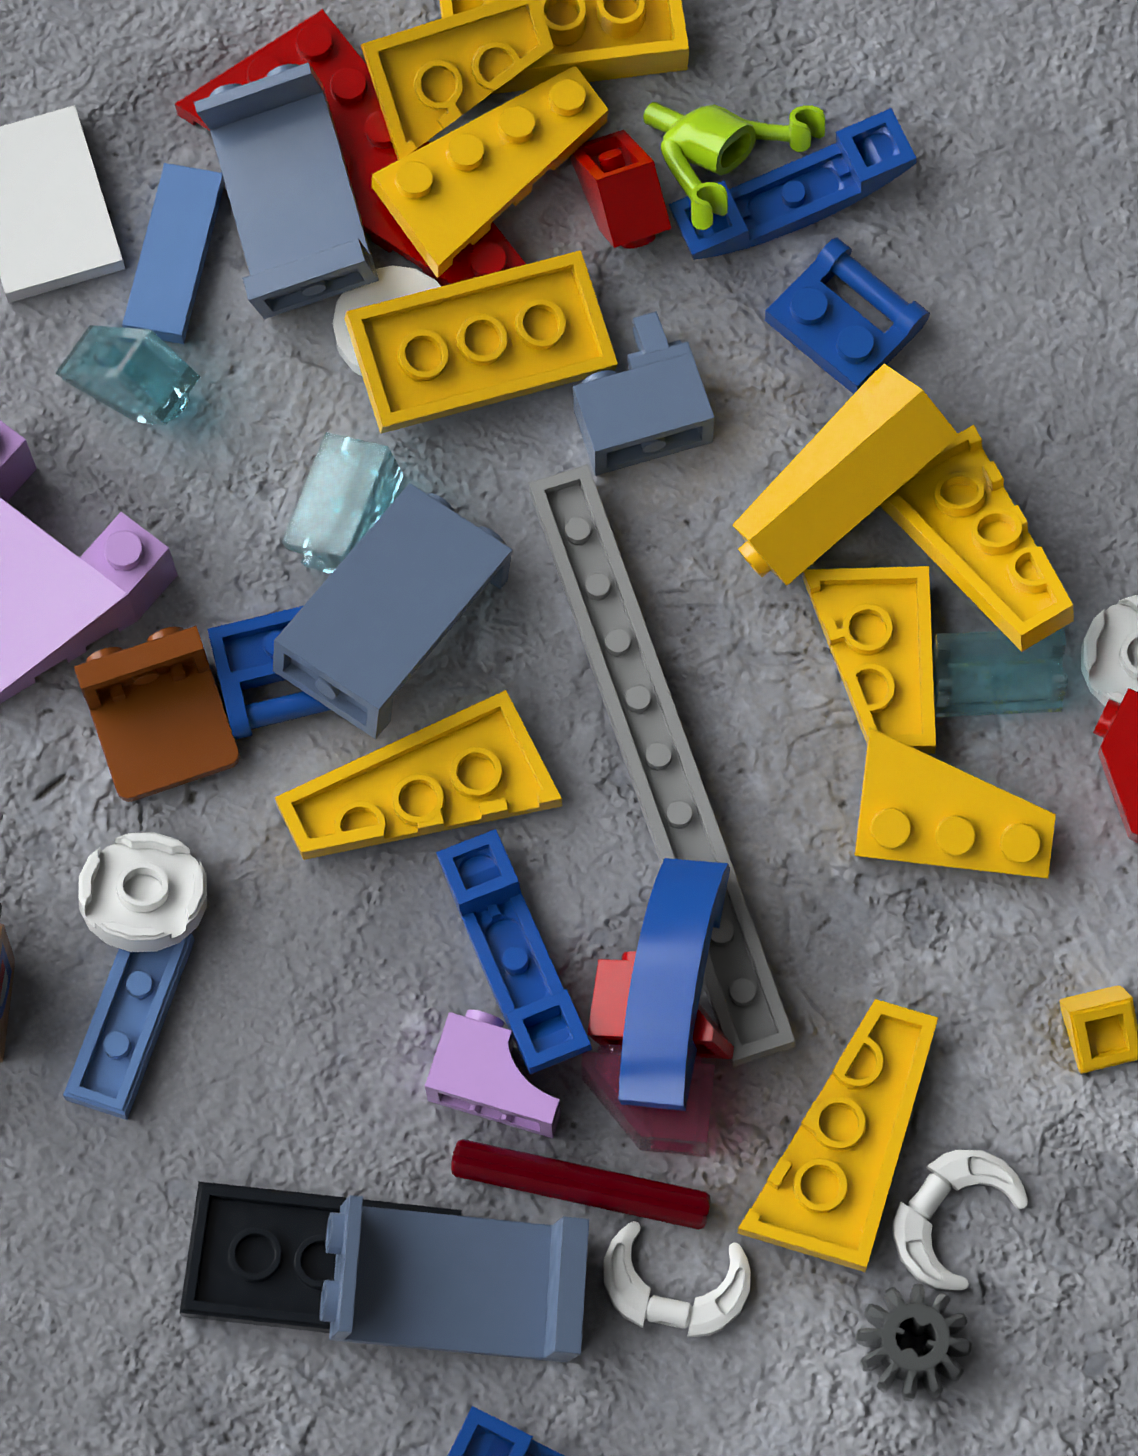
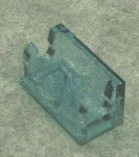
[282,432,404,574]
[932,628,1068,717]

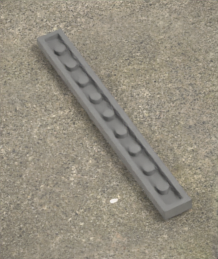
[529,464,795,1067]

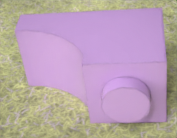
[425,1010,561,1139]

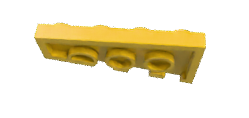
[372,65,609,278]
[880,425,1074,652]
[274,690,562,860]
[737,999,938,1272]

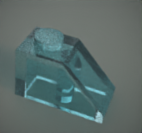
[55,325,200,425]

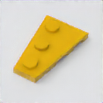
[361,0,554,160]
[803,566,936,754]
[854,727,1056,878]

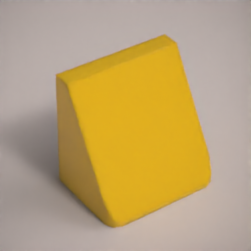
[1059,985,1138,1074]

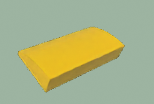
[439,0,689,94]

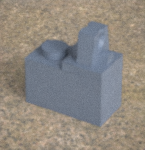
[573,311,715,476]

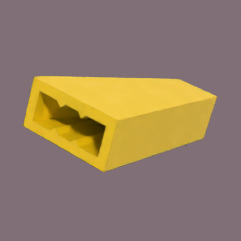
[732,363,959,586]

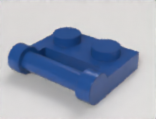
[764,237,930,395]
[207,606,331,740]

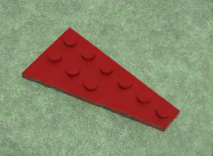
[175,9,526,286]

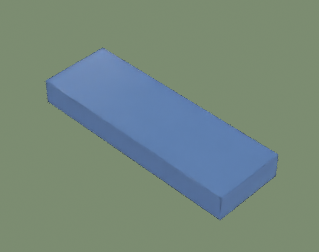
[122,163,225,344]
[63,933,195,1120]

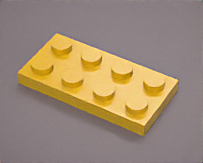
[344,250,618,434]

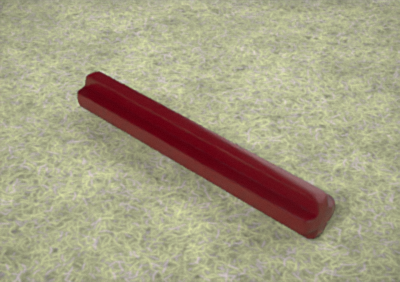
[451,1139,711,1230]

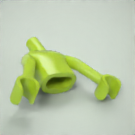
[643,102,825,230]

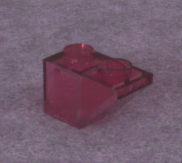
[581,1044,715,1157]

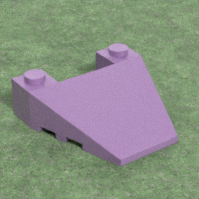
[0,420,178,704]

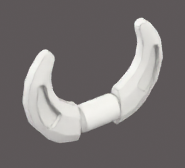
[893,1150,1028,1291]
[604,1221,751,1337]

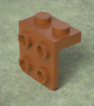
[74,626,240,802]

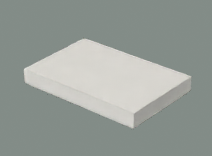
[0,105,125,303]

